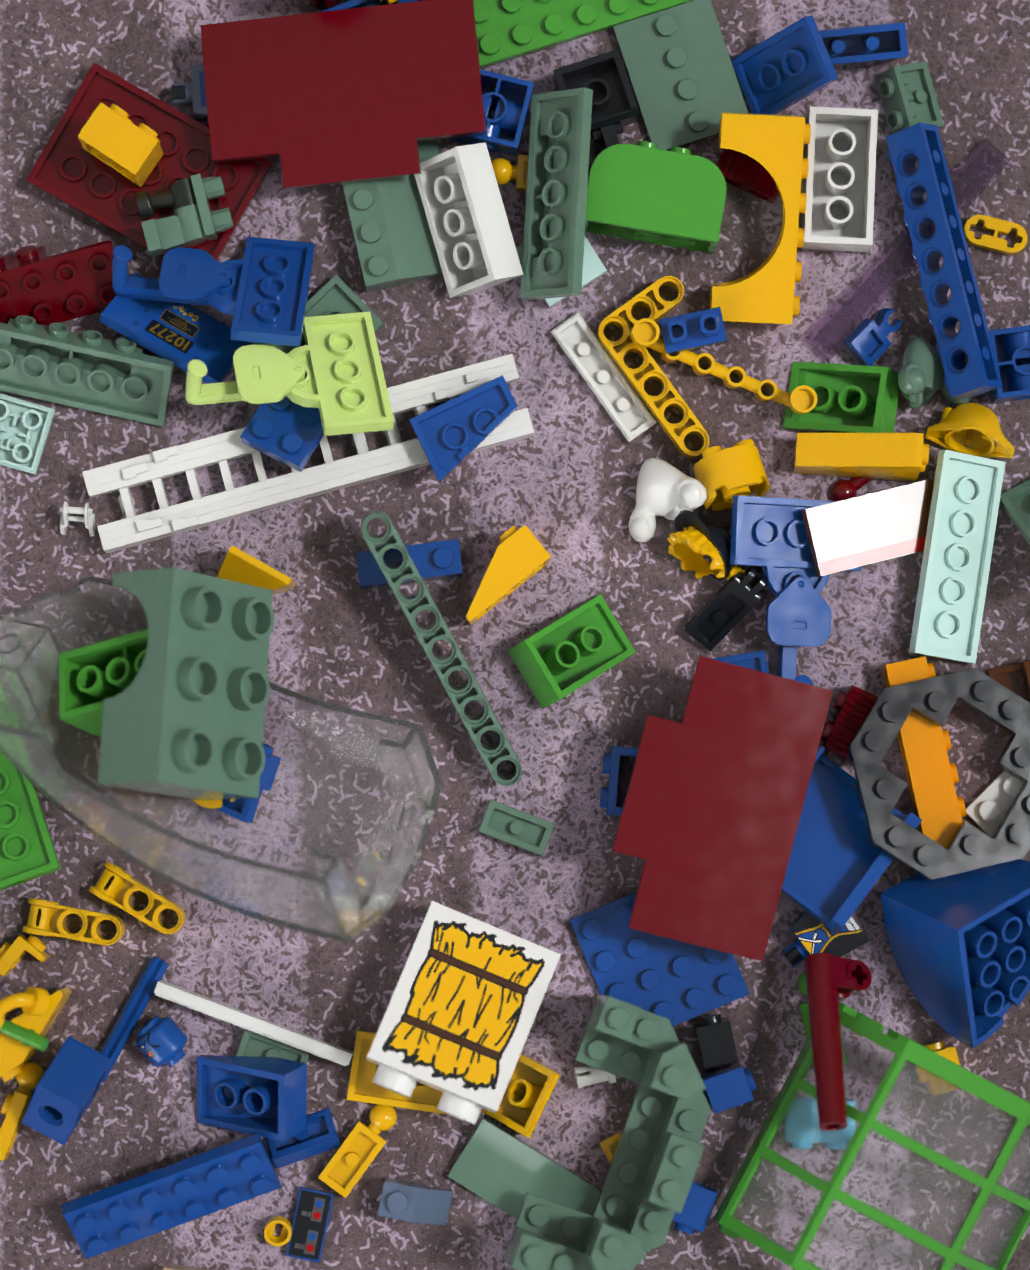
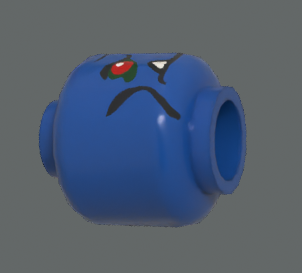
[136,1015,188,1068]

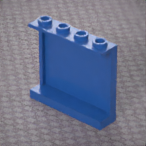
[781,746,922,934]

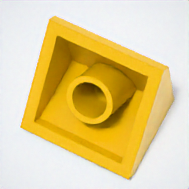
[481,1053,560,1138]

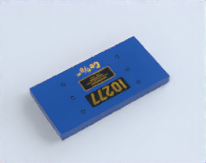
[99,272,251,384]

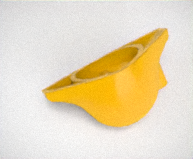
[924,403,1015,458]

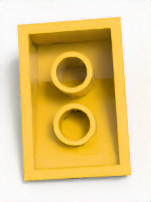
[466,525,551,626]
[0,987,72,1083]

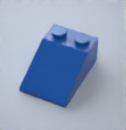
[197,1055,307,1142]

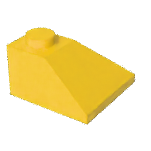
[217,545,296,595]

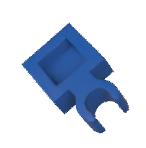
[844,308,903,366]

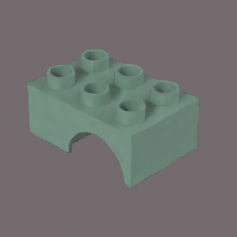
[98,567,275,800]

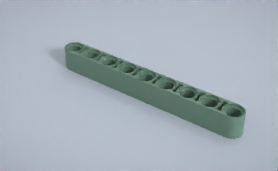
[361,509,522,786]

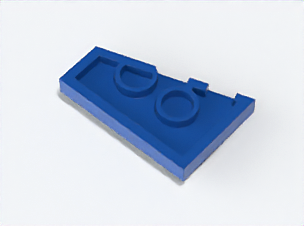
[409,375,518,483]

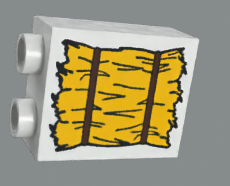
[366,901,561,1125]

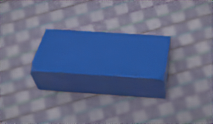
[266,1108,341,1169]

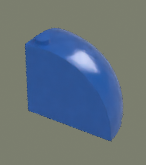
[881,859,1030,1048]

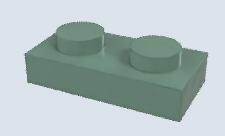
[478,800,555,856]
[236,1029,310,1063]

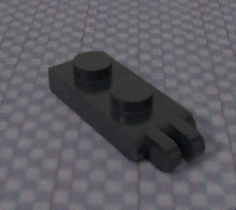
[685,568,767,652]

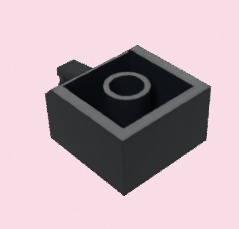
[553,49,639,149]

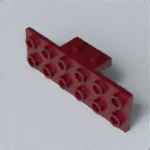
[0,240,117,326]

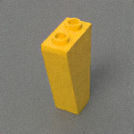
[793,433,929,482]

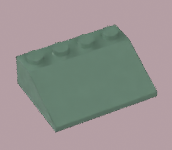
[342,139,443,293]

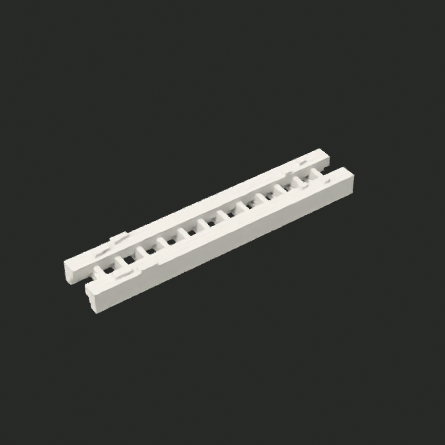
[82,354,534,554]

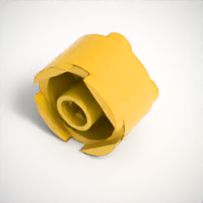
[692,439,770,511]

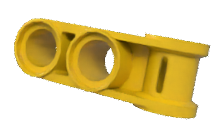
[89,860,186,934]
[22,897,125,945]

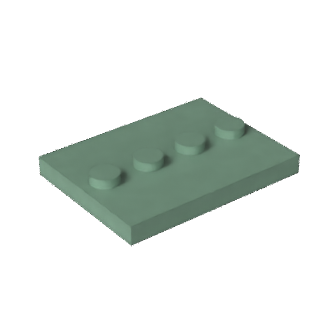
[613,0,748,151]

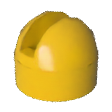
[264,1216,292,1246]

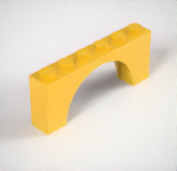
[709,112,811,324]

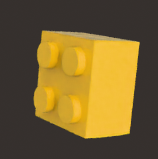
[77,103,164,187]

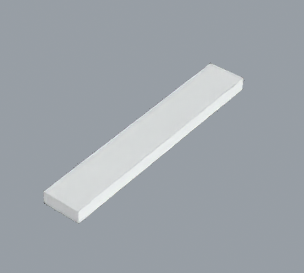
[154,980,354,1066]

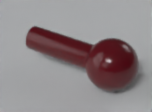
[830,477,873,501]

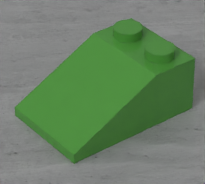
[783,362,900,433]
[507,594,635,709]

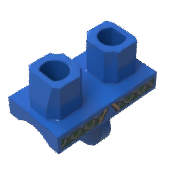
[659,307,727,354]

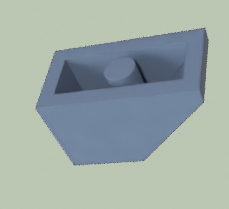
[377,1177,453,1225]

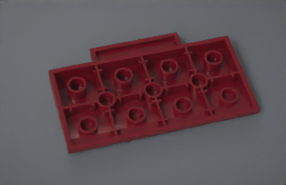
[201,0,487,189]
[612,655,833,961]

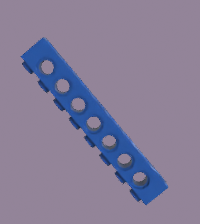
[886,123,1003,399]

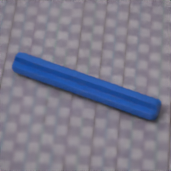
[99,956,168,1082]

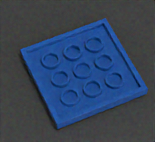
[570,892,750,1027]

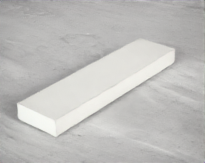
[550,312,657,443]

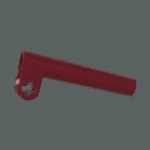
[805,953,872,1131]

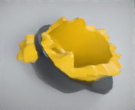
[667,510,745,580]

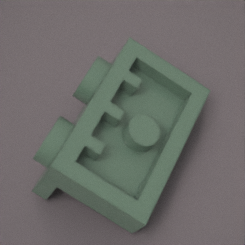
[876,61,944,134]

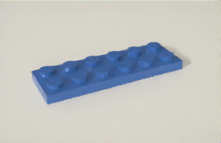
[61,1133,281,1259]

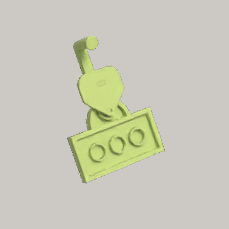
[185,311,394,436]

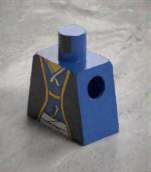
[781,910,869,968]

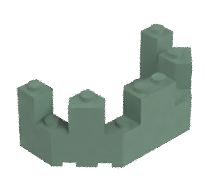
[503,994,711,1270]

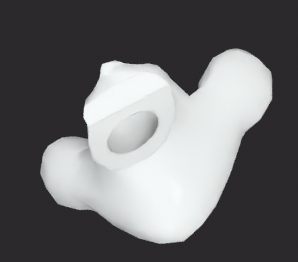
[628,458,707,543]

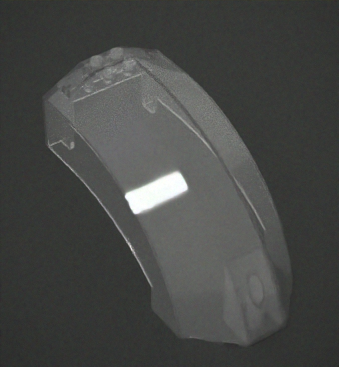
[0,576,442,943]

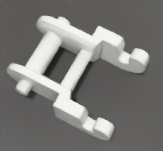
[60,501,96,537]

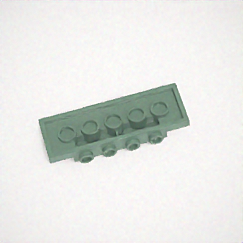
[520,87,593,300]
[0,315,174,427]

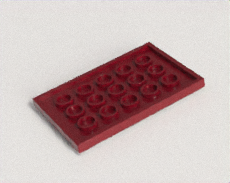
[26,63,272,261]

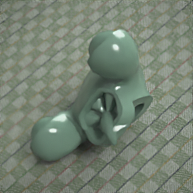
[898,336,971,409]

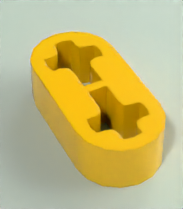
[963,214,1028,255]

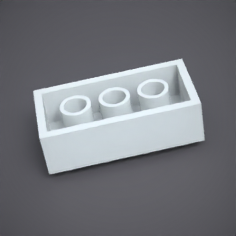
[800,106,878,252]
[414,142,524,298]

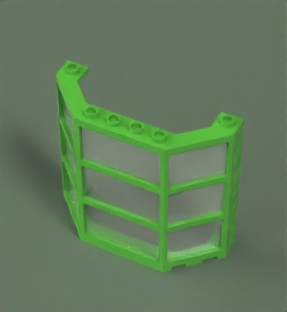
[714,1002,1030,1270]

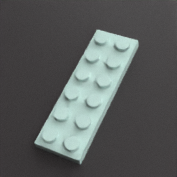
[909,450,1005,664]

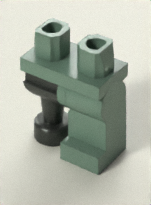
[135,174,234,257]

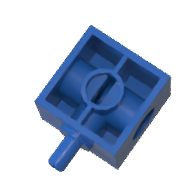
[451,69,534,157]
[989,325,1030,404]
[22,1036,111,1146]

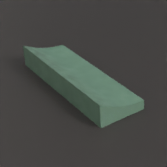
[447,1116,638,1270]

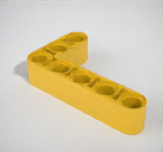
[598,276,710,459]

